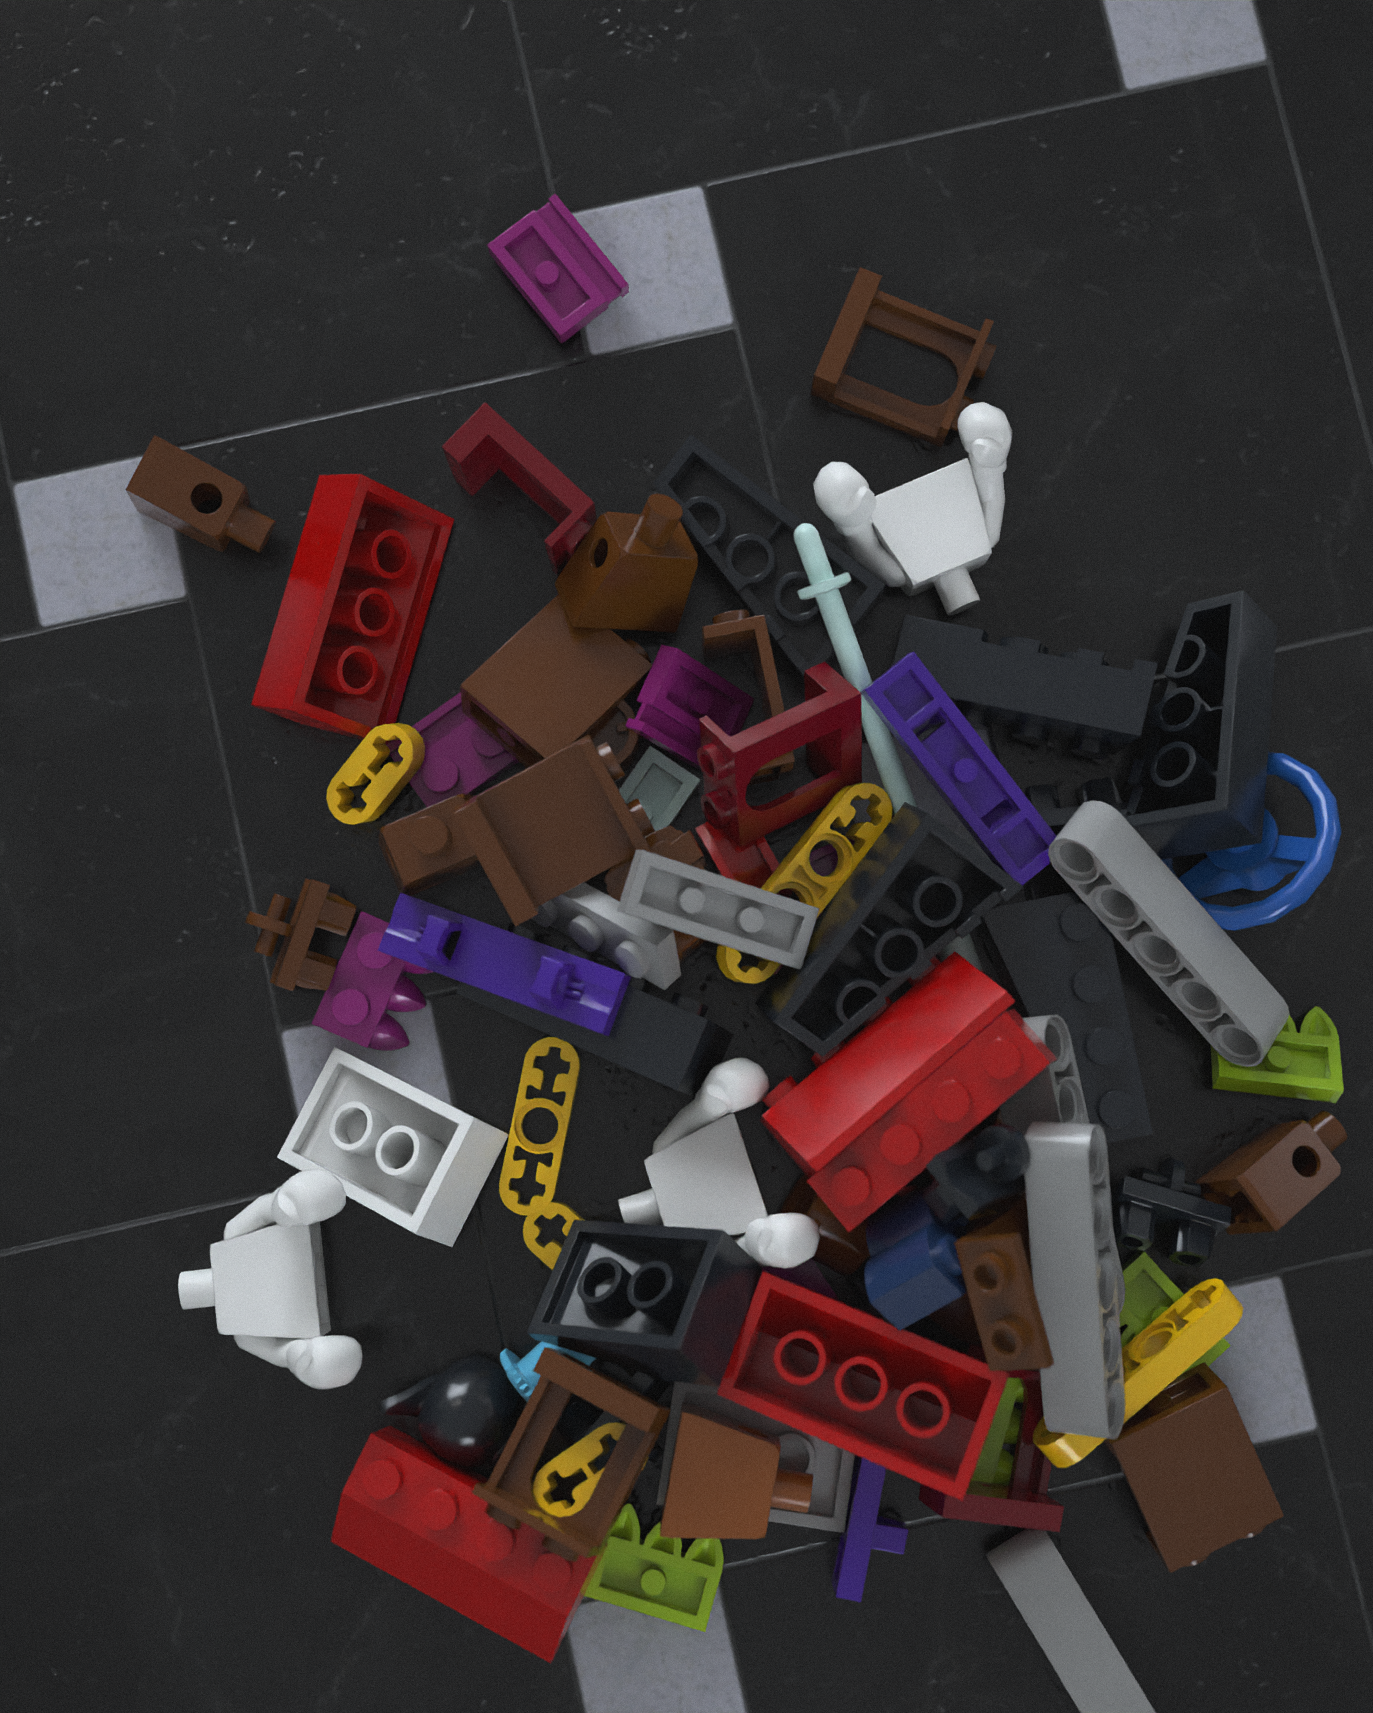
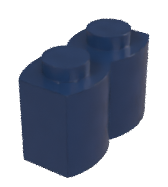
[865,1179,969,1331]

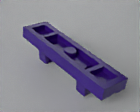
[861,651,1056,886]
[378,893,631,1037]
[831,1455,908,1602]

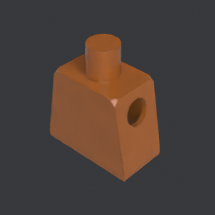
[660,1402,813,1539]

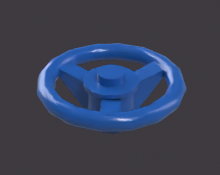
[1162,752,1341,931]

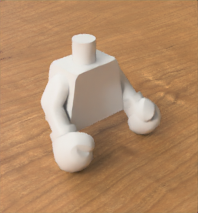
[813,402,1013,616]
[618,1057,820,1268]
[178,1170,363,1389]

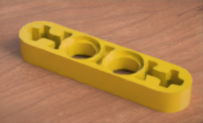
[716,783,893,984]
[1033,1278,1243,1468]

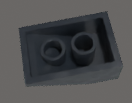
[527,1220,762,1387]

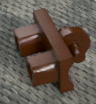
[245,879,356,991]

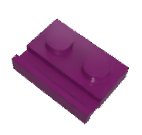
[487,194,629,344]
[625,645,755,773]
[386,692,519,807]

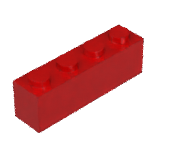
[807,1009,1057,1232]

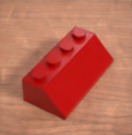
[251,474,454,745]
[760,951,1015,1178]
[717,1271,1010,1501]
[330,1425,608,1663]

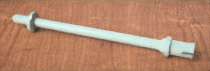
[794,523,987,976]

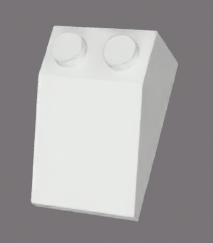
[277,1047,509,1247]

